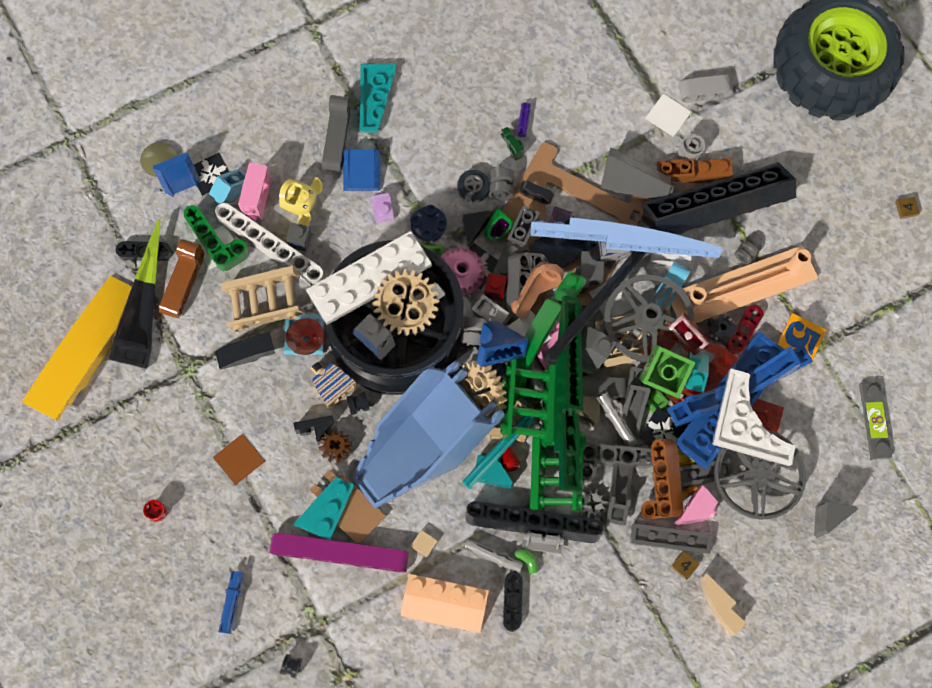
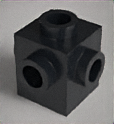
[706,314,739,344]

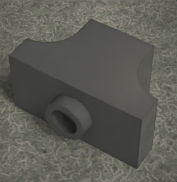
[576,251,604,293]

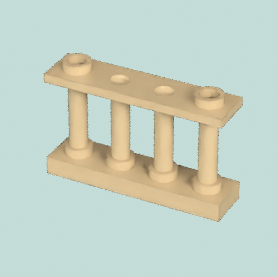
[221,266,305,332]

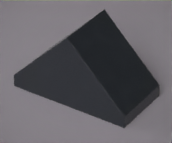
[462,210,491,248]

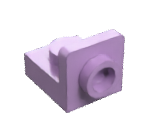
[371,192,394,223]

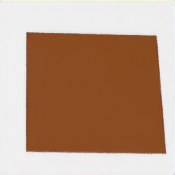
[213,434,265,485]

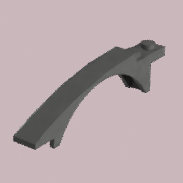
[606,367,650,526]

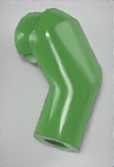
[514,548,539,574]

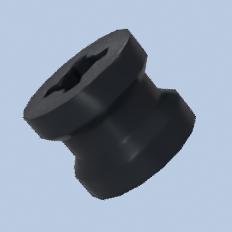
[280,654,302,679]

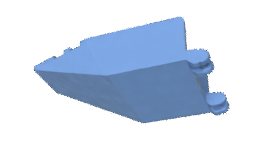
[352,361,504,508]

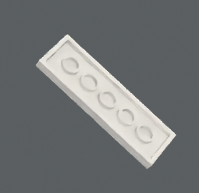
[306,231,431,325]

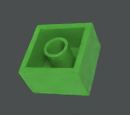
[639,344,695,399]

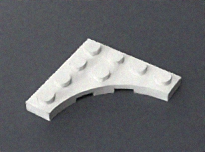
[712,369,796,466]

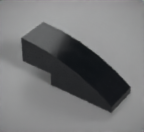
[215,332,275,370]

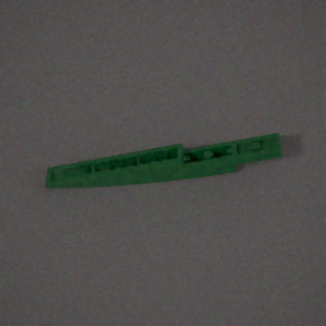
[554,295,583,493]

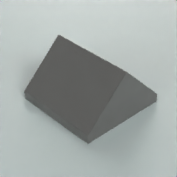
[814,502,858,538]

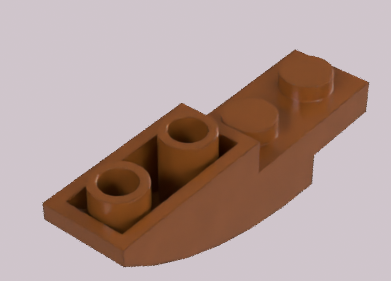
[657,158,733,183]

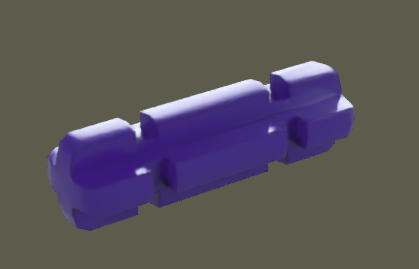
[517,102,531,138]

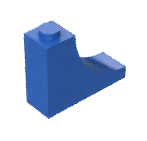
[476,321,528,367]

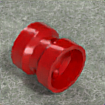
[143,499,167,522]

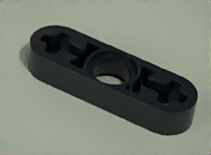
[115,241,172,261]
[503,572,523,632]

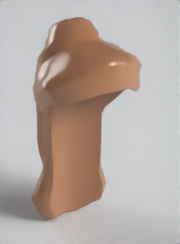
[511,261,564,319]

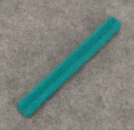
[462,415,534,489]

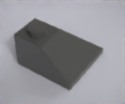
[581,325,617,377]

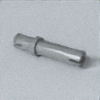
[597,392,638,447]
[464,537,524,573]

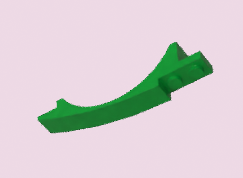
[501,271,587,411]

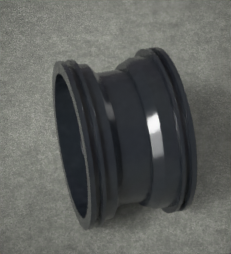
[323,240,464,395]

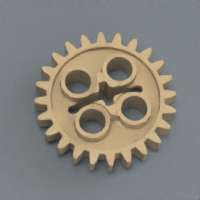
[372,269,439,336]
[459,360,507,419]

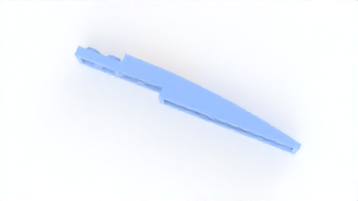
[530,218,723,258]

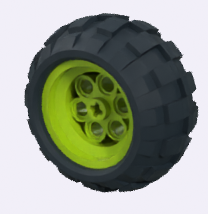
[773,0,905,121]

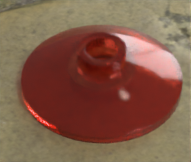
[286,318,325,355]

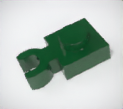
[501,126,524,161]

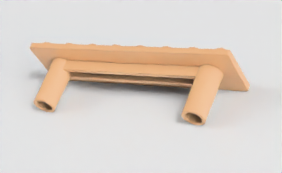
[671,246,818,324]

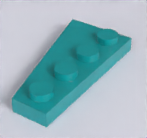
[360,64,397,133]

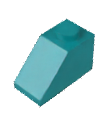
[683,351,709,393]
[475,453,513,489]

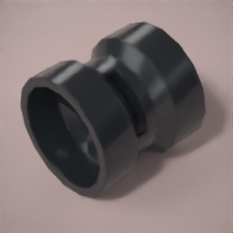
[346,391,370,415]

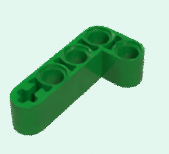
[183,205,249,271]

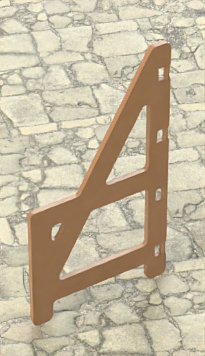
[493,143,651,371]

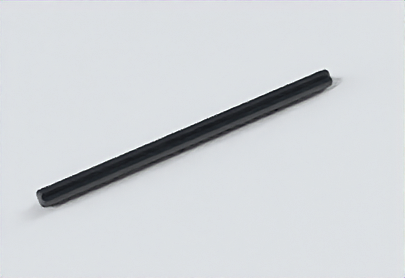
[544,251,647,363]

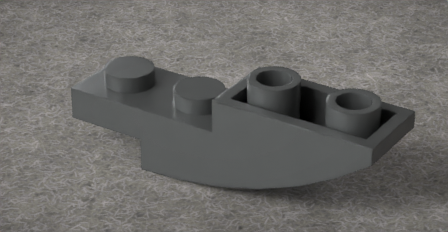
[493,206,540,277]

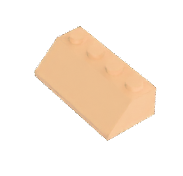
[401,574,489,633]

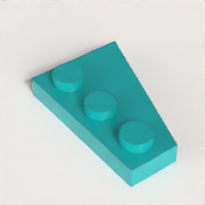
[293,477,355,540]

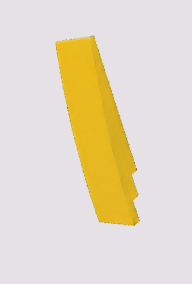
[22,276,132,421]

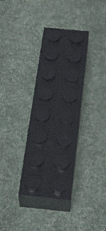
[641,162,796,234]

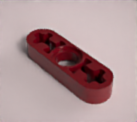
[726,305,764,354]

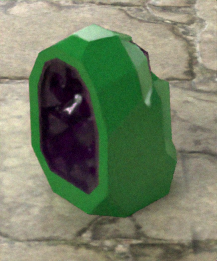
[485,208,515,241]

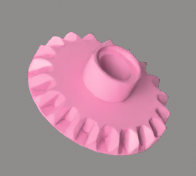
[441,247,485,295]

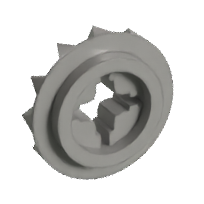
[579,488,608,519]

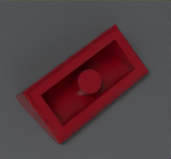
[668,312,710,356]

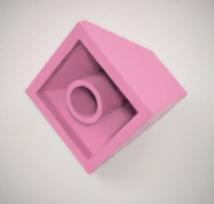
[673,485,718,526]

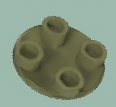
[140,142,177,177]

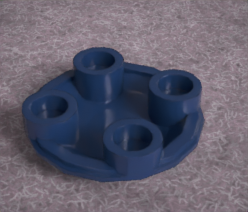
[410,204,447,241]

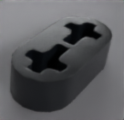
[519,181,554,205]

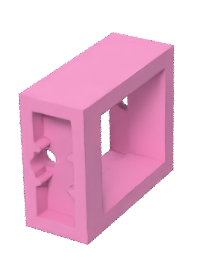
[238,162,272,222]

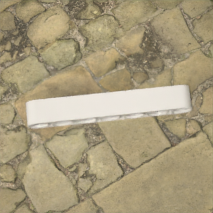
[215,203,325,286]

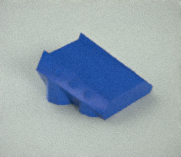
[343,148,380,191]
[153,153,200,197]

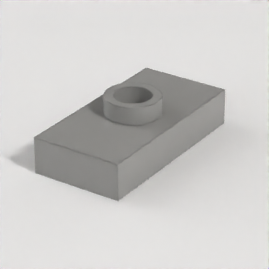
[472,294,512,325]

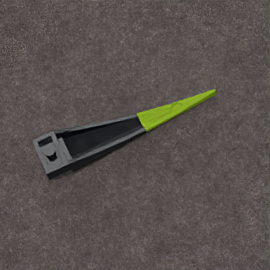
[107,219,161,369]

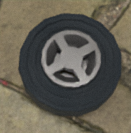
[457,170,490,203]

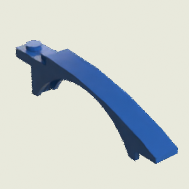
[667,345,813,427]

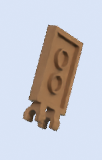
[310,469,386,544]

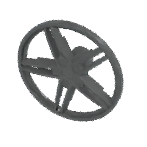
[604,274,694,362]
[714,429,806,520]

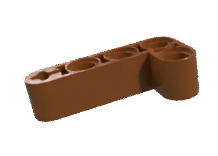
[159,239,204,319]
[641,439,684,519]

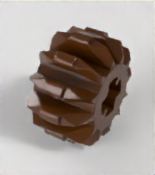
[319,430,353,464]

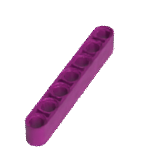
[269,533,409,573]

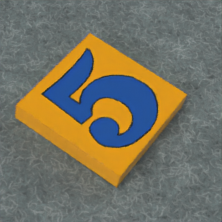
[777,313,827,360]

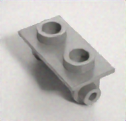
[522,530,564,554]

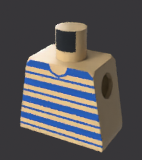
[311,361,357,410]

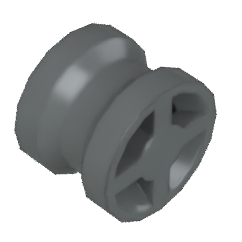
[734,241,759,265]

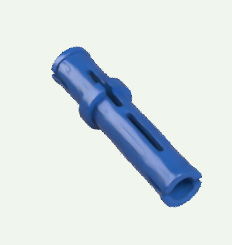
[218,571,244,634]

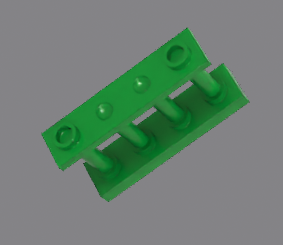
[500,359,556,446]
[530,431,586,512]

